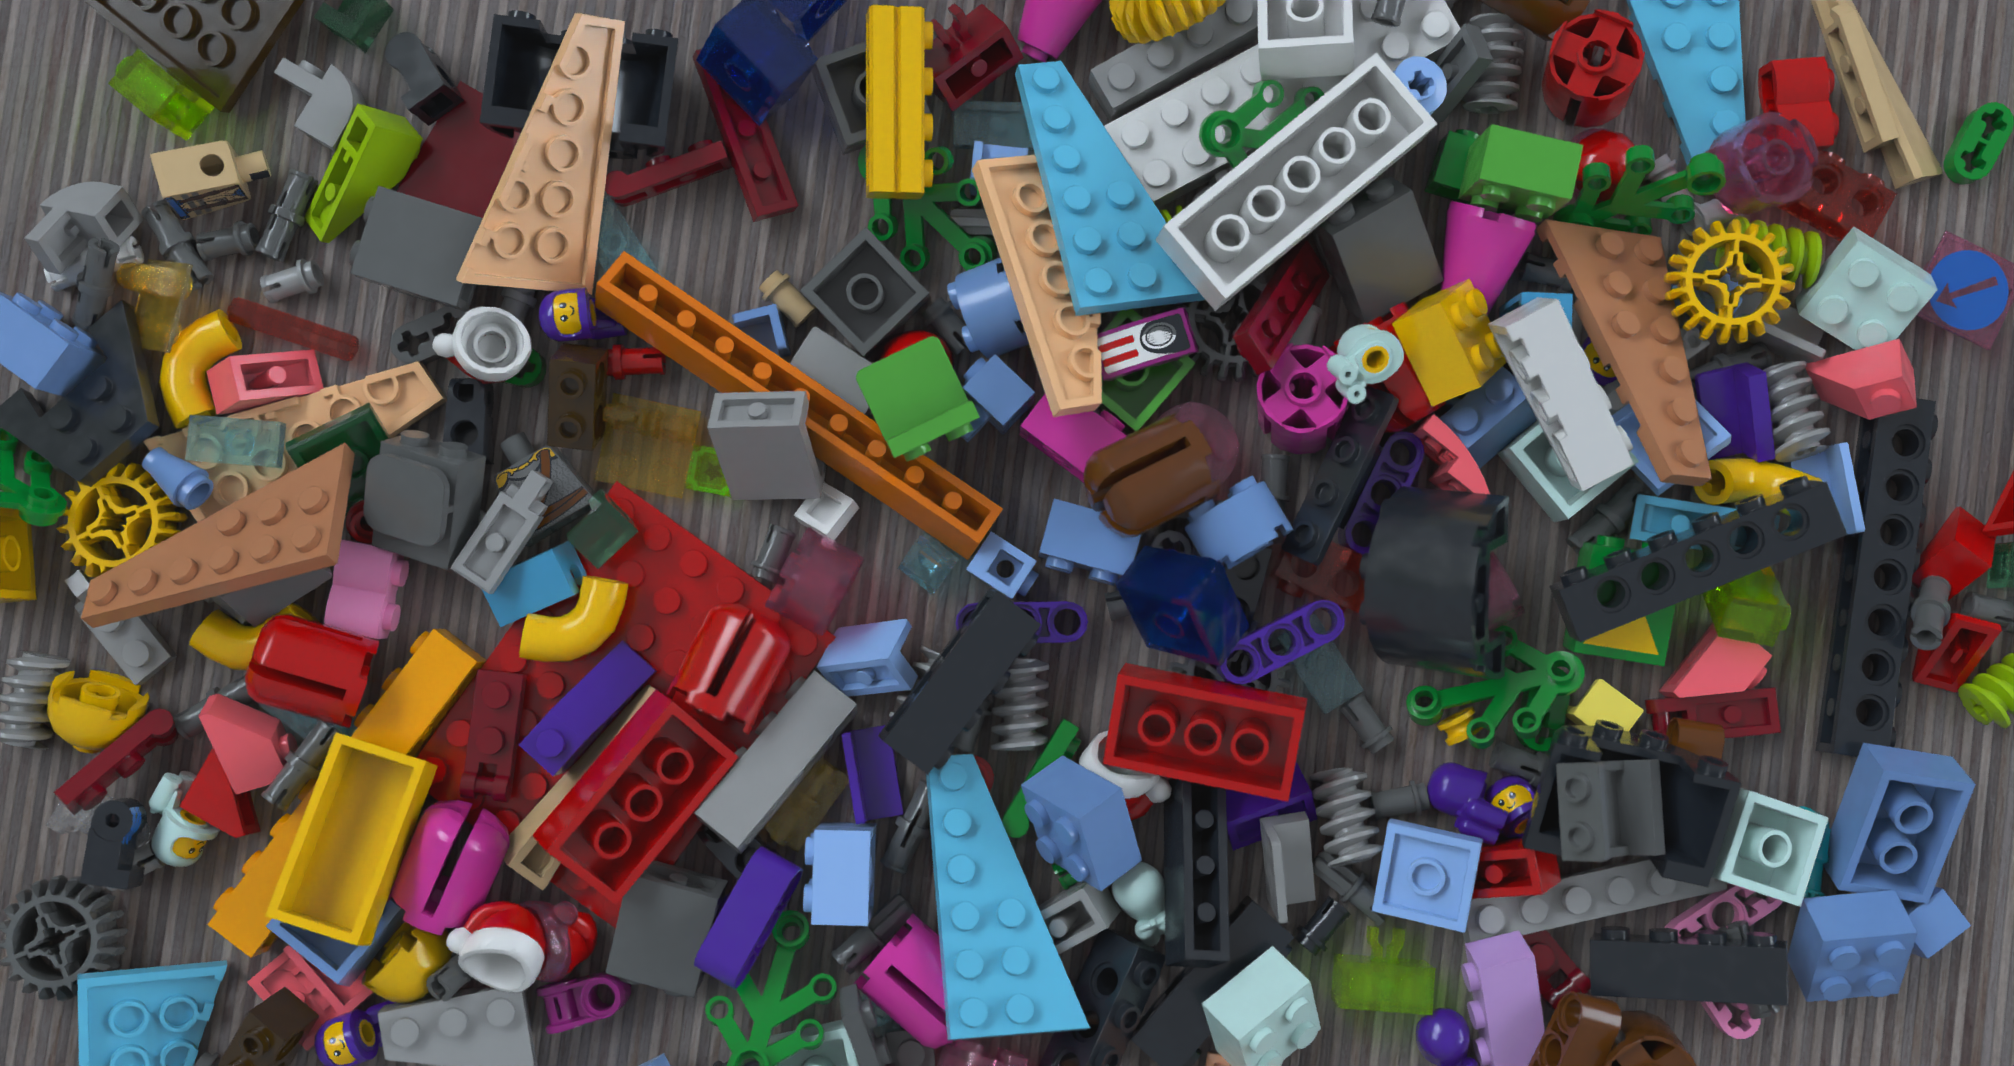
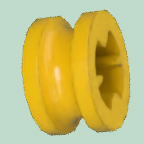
[1437,706,1483,746]

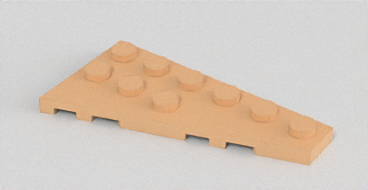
[456,13,625,295]
[972,155,1102,417]
[143,361,447,522]

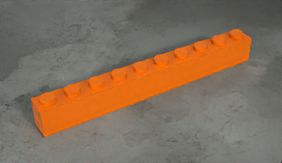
[595,251,1003,560]

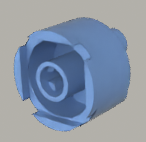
[947,257,1029,359]
[1184,476,1293,577]

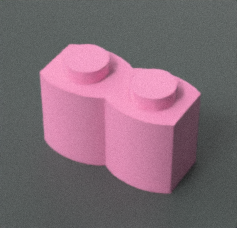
[324,540,409,639]

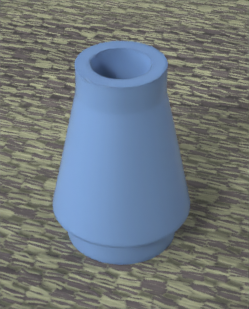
[142,447,214,510]

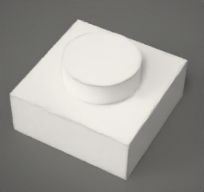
[794,482,859,543]

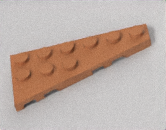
[1536,219,1712,486]
[81,443,355,628]

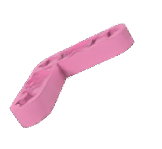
[1665,883,1783,1039]

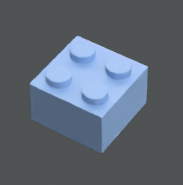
[803,822,876,926]

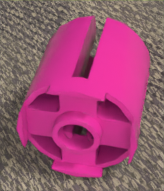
[1257,343,1349,455]
[387,800,509,935]
[854,913,953,1049]

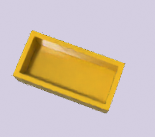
[265,732,438,946]

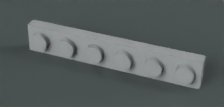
[1463,858,1728,943]

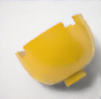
[47,670,150,754]
[362,921,453,1004]

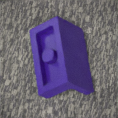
[1695,362,1775,463]
[841,725,904,825]
[1226,762,1318,851]

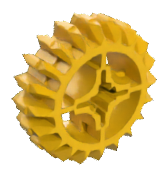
[1109,0,1226,44]
[1663,219,1795,345]
[56,463,188,577]

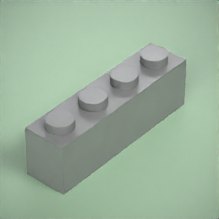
[1088,0,1258,122]
[695,670,858,854]

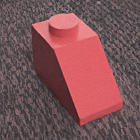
[1806,339,1917,420]
[206,349,324,415]
[1659,621,1773,698]
[198,694,298,795]

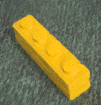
[866,5,933,200]

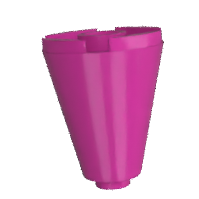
[1017,0,1102,62]
[1441,201,1537,316]

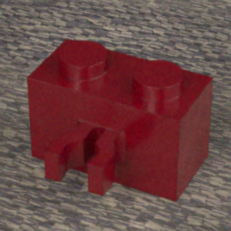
[925,3,1024,111]

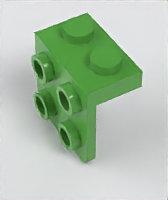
[856,336,980,462]

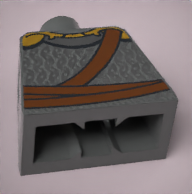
[494,432,602,547]

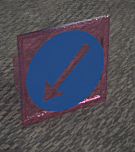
[1916,231,2014,350]

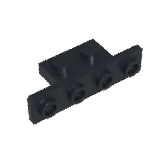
[1282,385,1399,566]

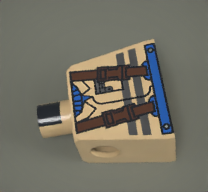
[150,141,271,220]

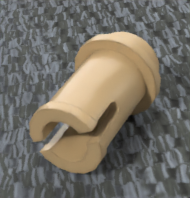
[759,270,816,328]

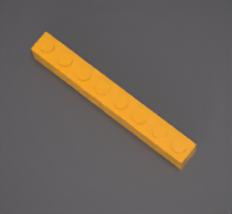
[207,629,486,958]

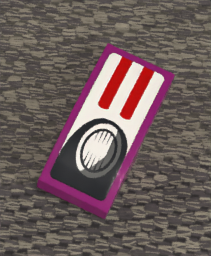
[1097,308,1199,381]

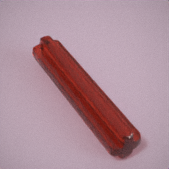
[227,297,359,361]

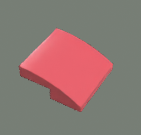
[1409,414,1490,494]
[247,945,374,1051]

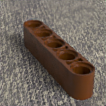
[1528,992,1622,1066]

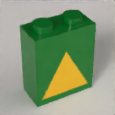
[1562,534,1676,666]

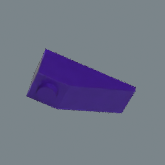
[519,641,657,776]

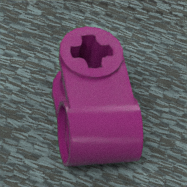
[536,970,631,1034]

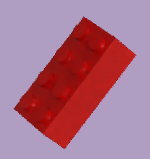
[1103,663,1308,802]
[532,689,739,905]

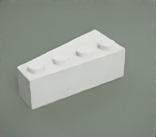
[1488,297,1634,491]

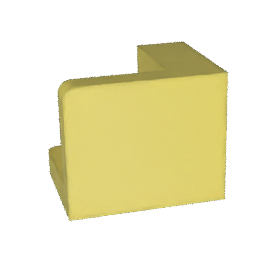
[1566,679,1644,732]

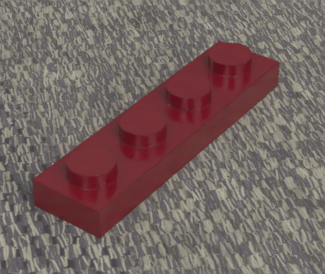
[692,41,799,222]
[1232,240,1330,375]

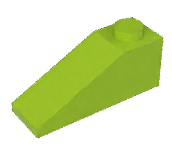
[304,103,423,243]

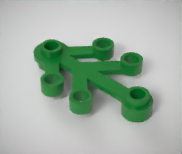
[1199,80,1324,169]
[858,145,998,272]
[1553,145,1726,235]
[0,428,67,526]
[1406,626,1585,749]
[705,910,837,1066]

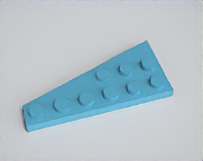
[1626,0,1749,195]
[1015,61,1205,316]
[926,754,1090,1041]
[77,960,228,1066]

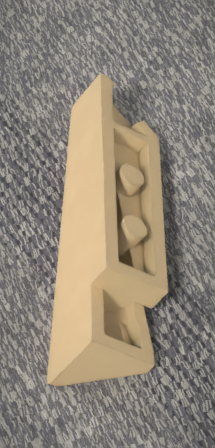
[1811,0,1942,189]
[503,685,655,891]

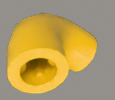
[159,309,242,429]
[1694,457,1822,516]
[519,576,629,662]
[189,603,320,670]

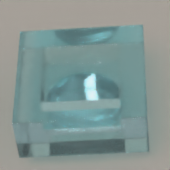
[898,532,959,595]

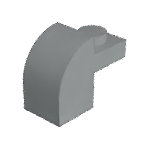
[274,57,366,152]
[24,182,144,275]

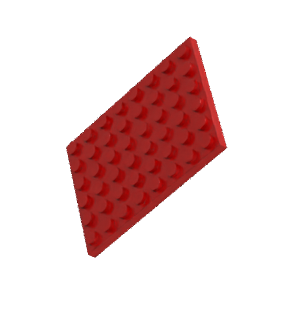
[416,481,836,929]

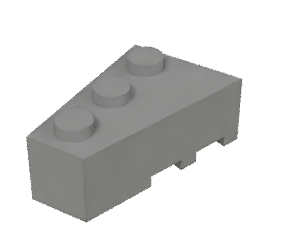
[378,985,538,1066]

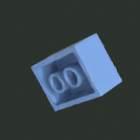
[1823,743,1976,904]

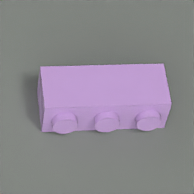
[1461,930,1545,1066]

